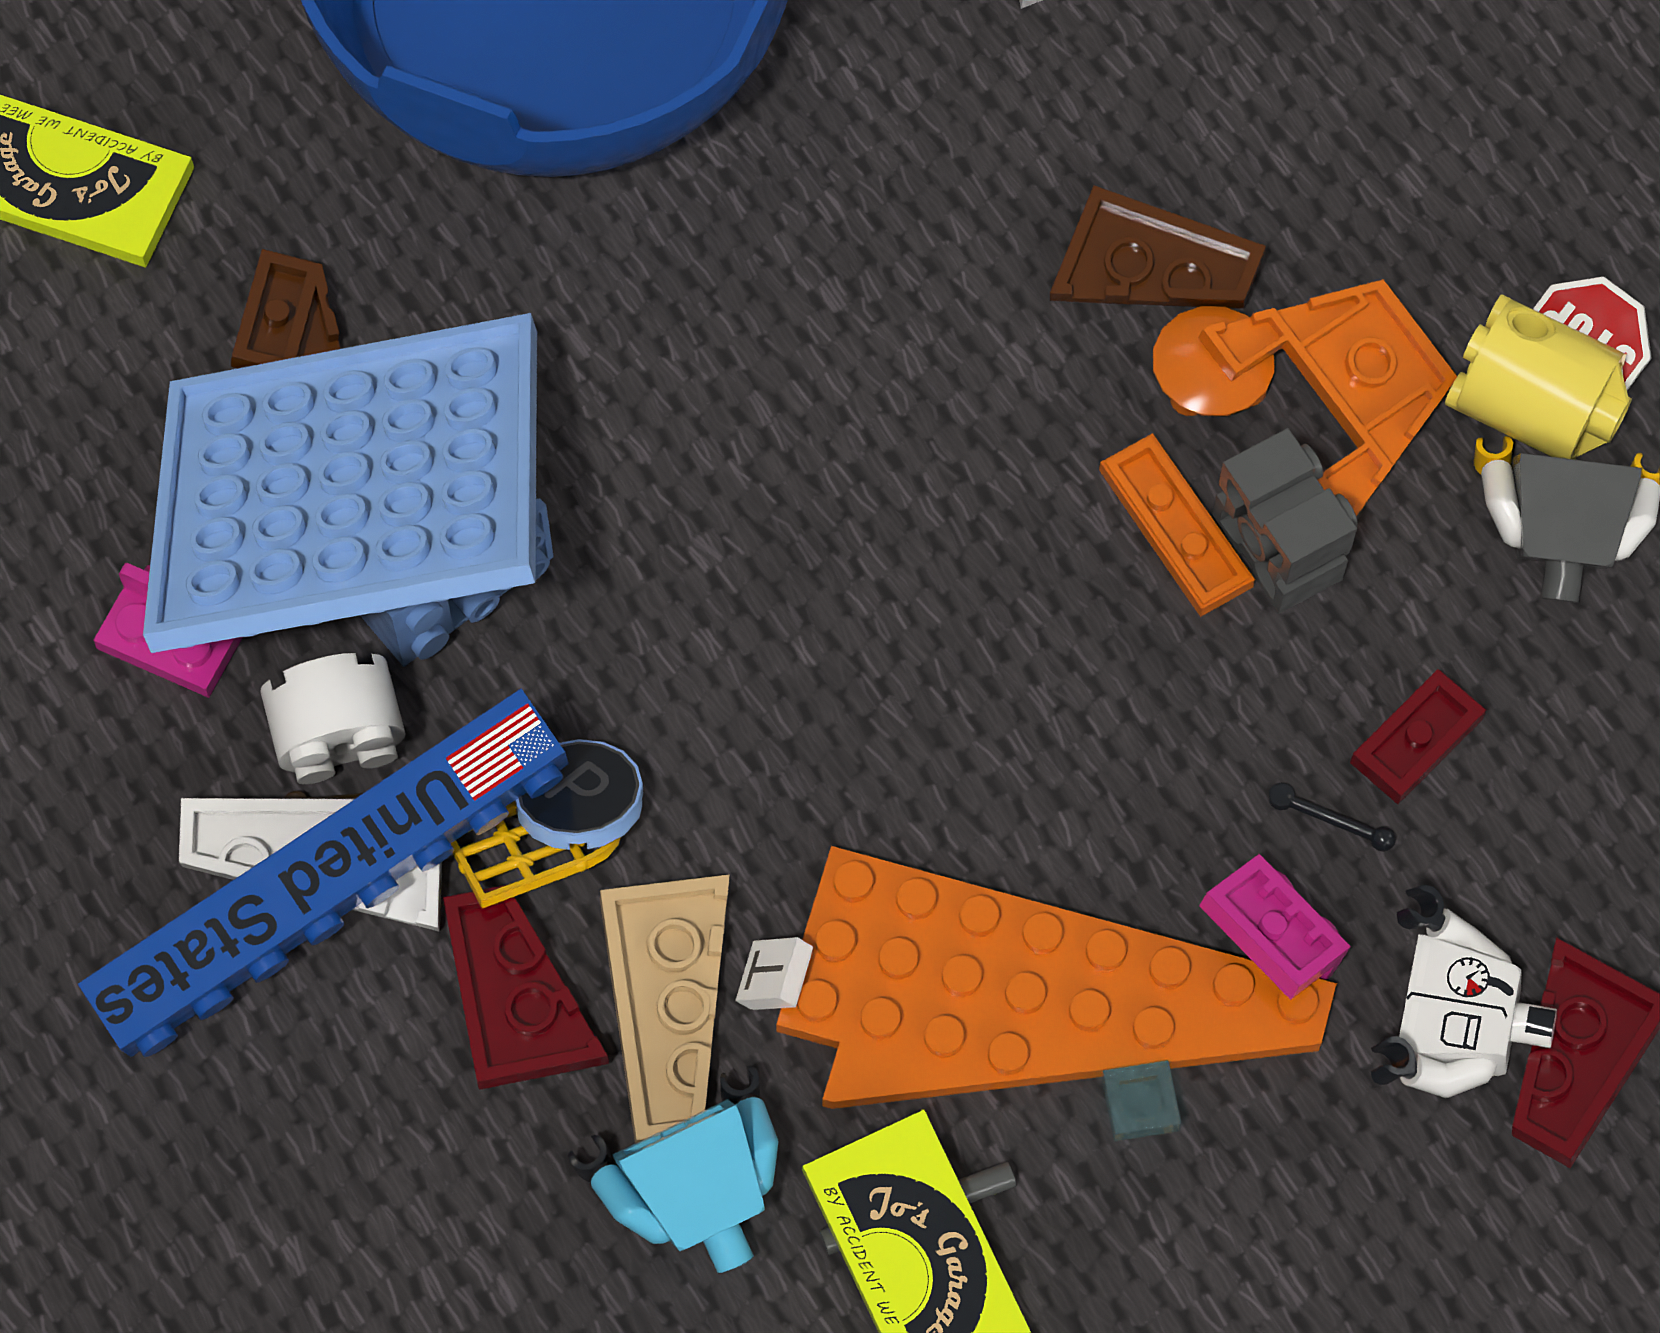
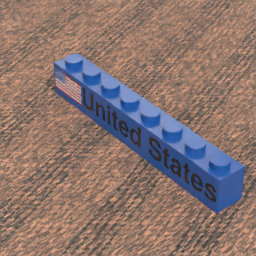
[78,688,569,1057]

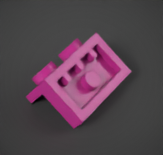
[93,563,243,698]
[1199,854,1351,1000]

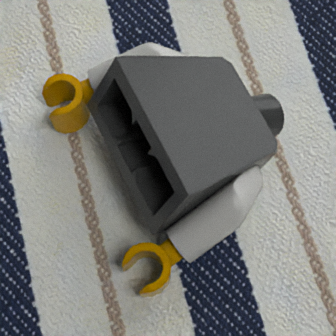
[1474,436,1660,603]

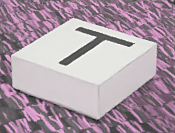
[735,937,813,1010]

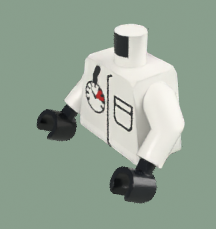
[1371,885,1557,1098]

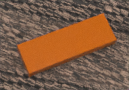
[1099,433,1255,617]

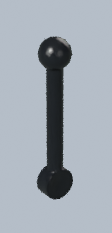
[1268,783,1396,852]

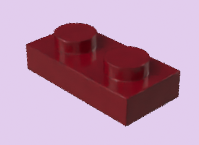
[1350,669,1486,805]

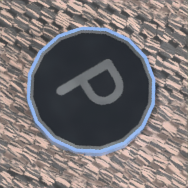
[515,739,644,850]

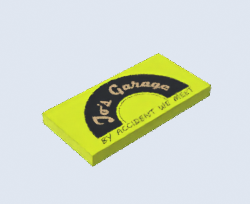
[0,95,194,268]
[802,1110,1031,1333]

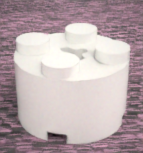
[260,653,405,784]

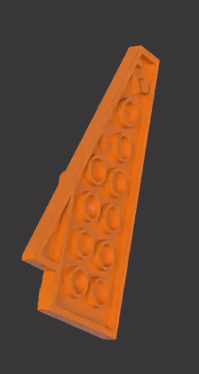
[776,846,1337,1109]

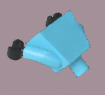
[568,1066,779,1273]

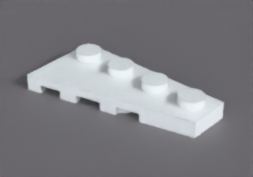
[179,798,442,931]

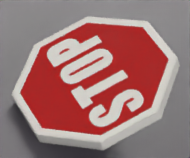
[1533,277,1652,390]

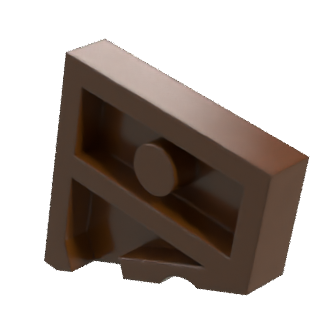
[231,249,340,368]

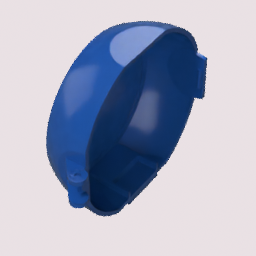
[301,0,788,177]

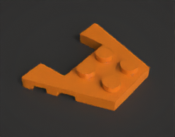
[1198,279,1457,516]

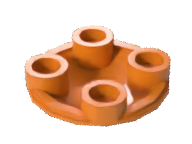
[1153,306,1275,416]

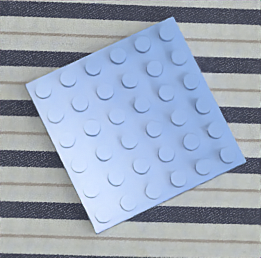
[143,313,537,653]

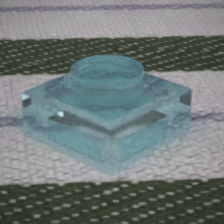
[1101,1060,1181,1141]

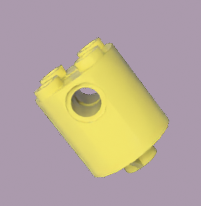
[1445,294,1632,460]

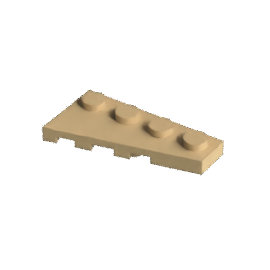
[600,874,730,1144]

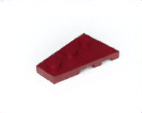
[443,885,609,1090]
[1512,937,1660,1168]

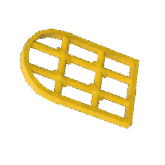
[451,801,620,909]

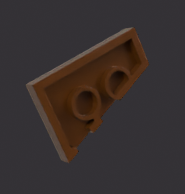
[1050,185,1266,308]

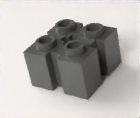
[1212,428,1358,614]

